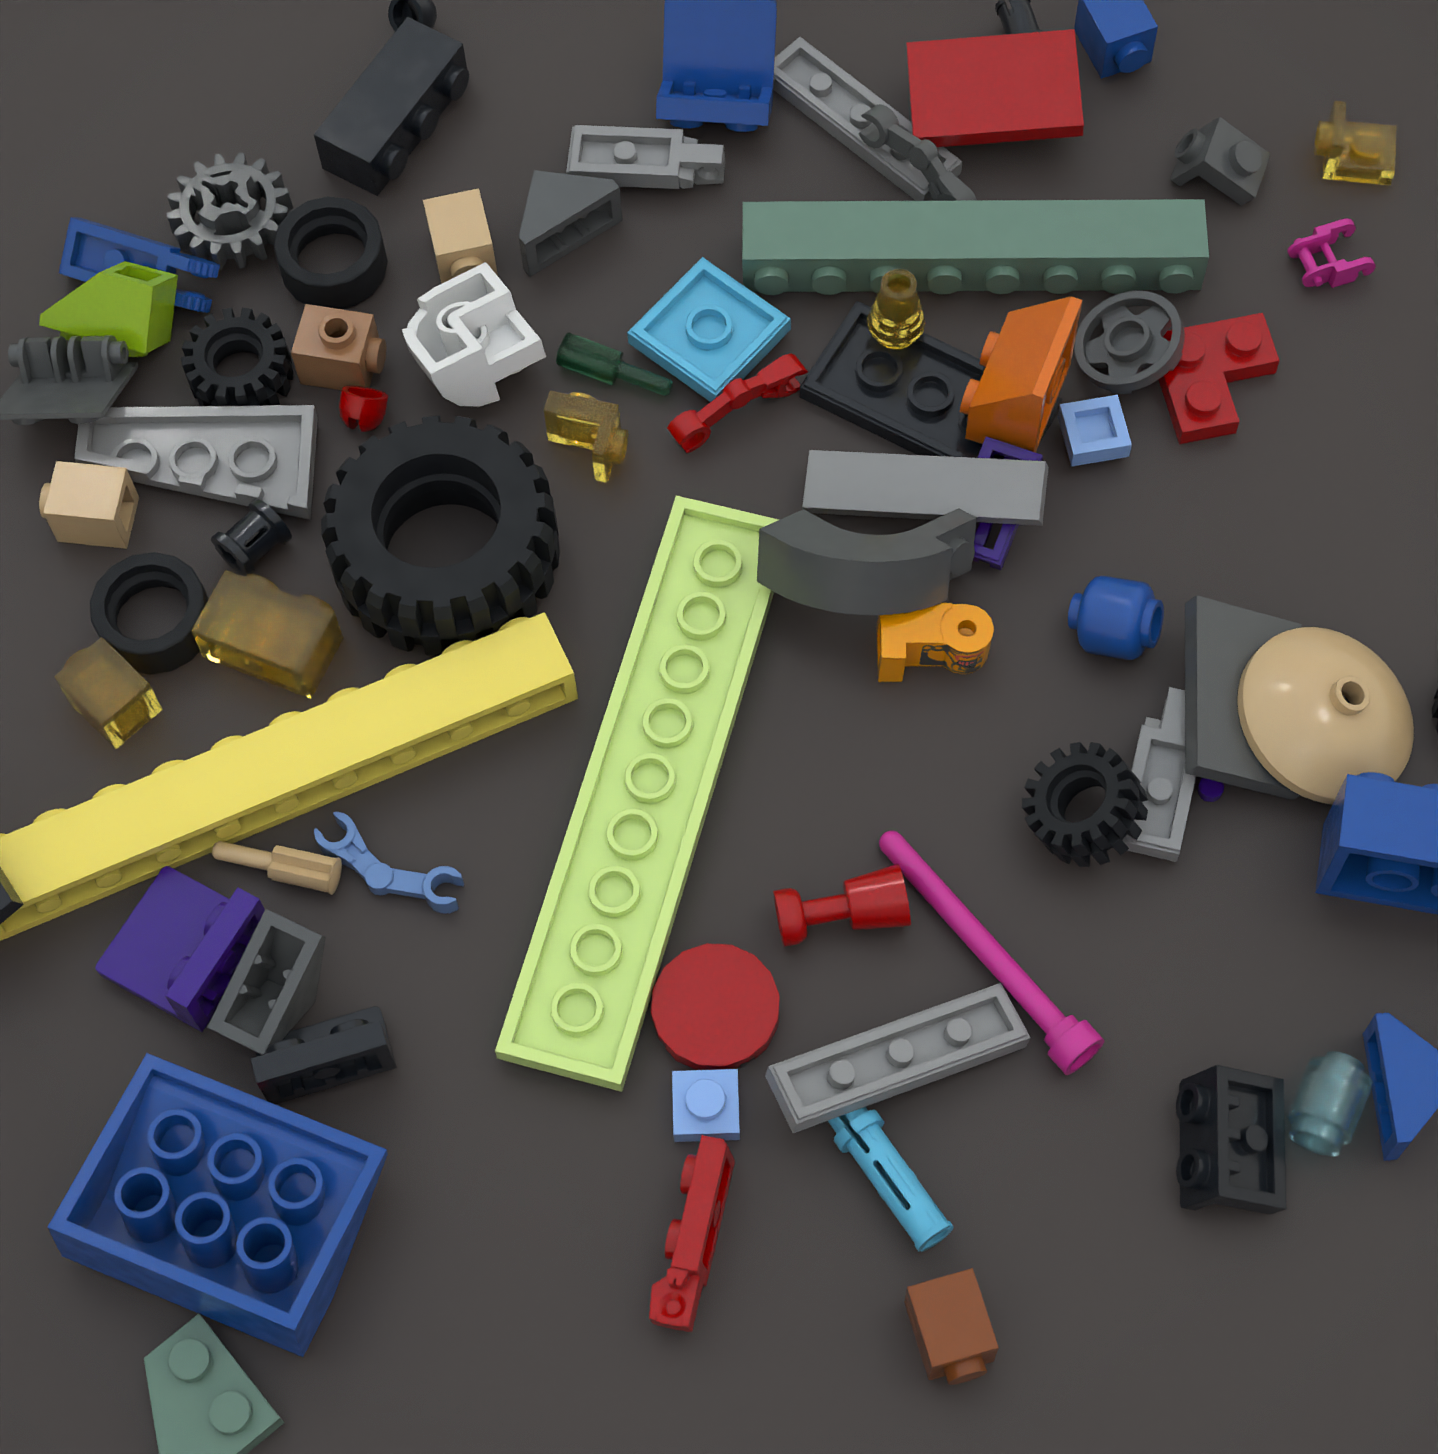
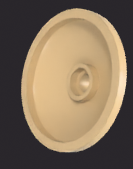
[1237,627,1414,804]

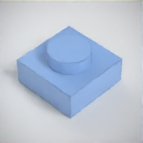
[1058,395,1132,467]
[672,1069,740,1142]

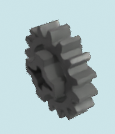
[166,152,293,270]

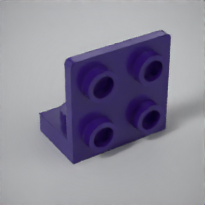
[95,866,265,1032]

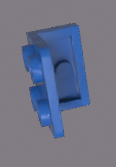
[656,0,777,132]

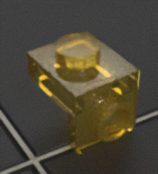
[544,391,629,483]

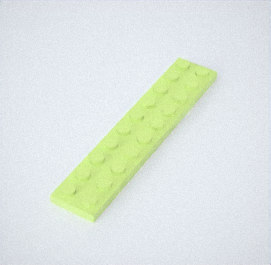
[495,495,779,1092]

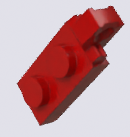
[649,1135,735,1332]

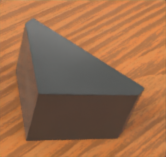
[518,170,623,277]
[207,909,326,1055]

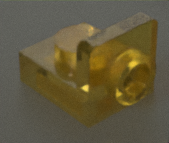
[1314,101,1397,185]

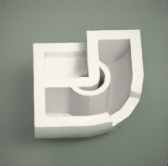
[402,262,546,407]

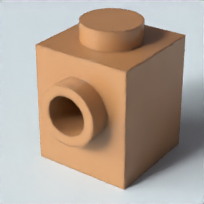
[291,304,386,390]

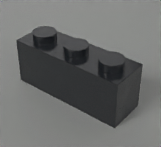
[314,17,469,196]

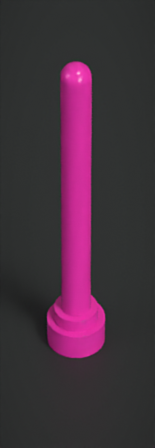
[879,831,1105,1075]

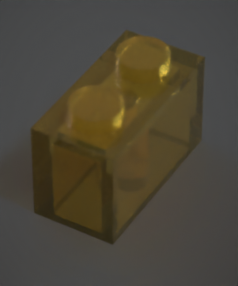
[191,570,344,699]

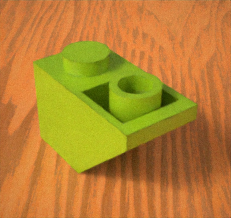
[39,261,178,357]

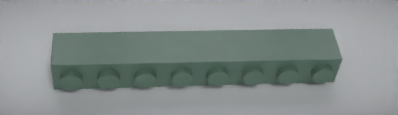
[742,199,1209,295]

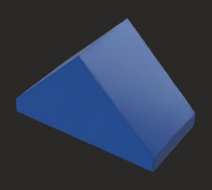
[1363,1013,1438,1161]

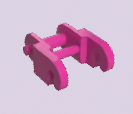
[1287,218,1376,288]

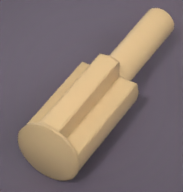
[212,841,342,895]

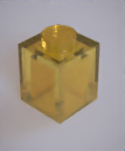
[54,637,163,749]

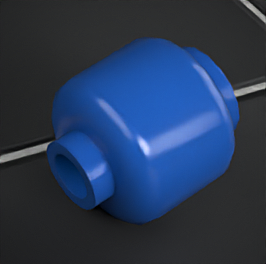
[1068,576,1164,660]

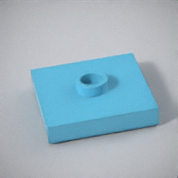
[627,257,791,402]

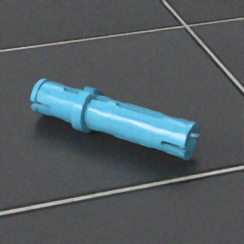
[828,1107,954,1252]

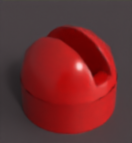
[339,386,388,432]

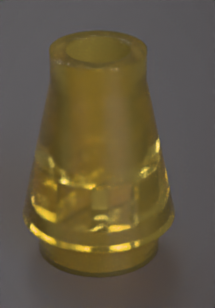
[867,269,925,349]

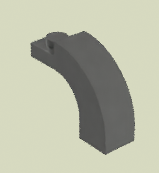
[757,508,977,615]

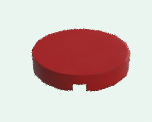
[651,943,780,1070]

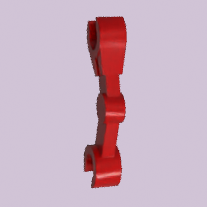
[667,353,808,453]

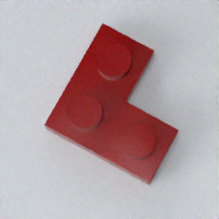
[1159,313,1280,444]

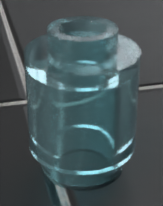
[1288,1051,1373,1156]

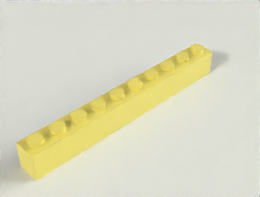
[0,612,578,941]

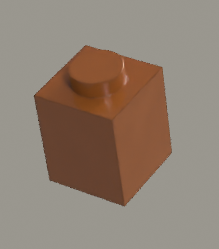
[904,1268,999,1385]

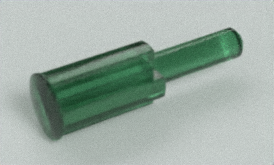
[556,332,673,396]

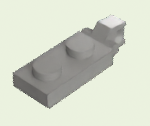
[566,125,726,189]
[1122,687,1196,862]

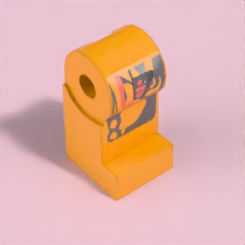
[876,603,994,682]

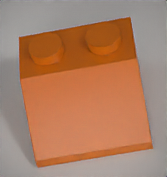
[960,296,1083,453]

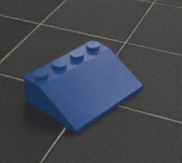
[47,1053,388,1357]

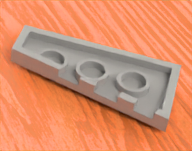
[74,405,318,520]

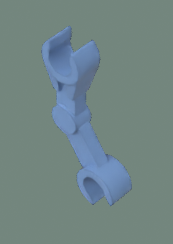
[314,812,464,913]

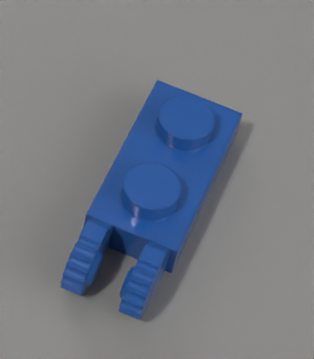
[59,217,220,313]

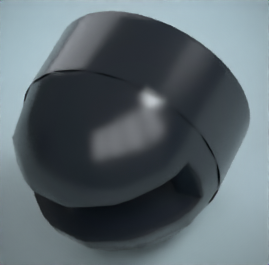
[388,0,437,32]

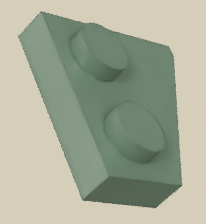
[144,1314,284,1454]

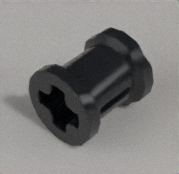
[211,498,292,578]

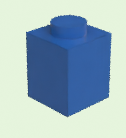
[1074,0,1158,79]

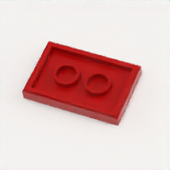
[906,29,1084,147]

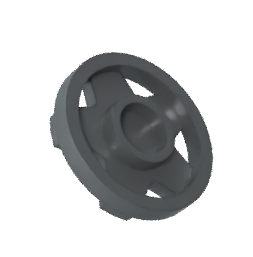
[1074,291,1185,394]

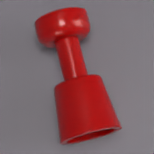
[773,864,911,947]

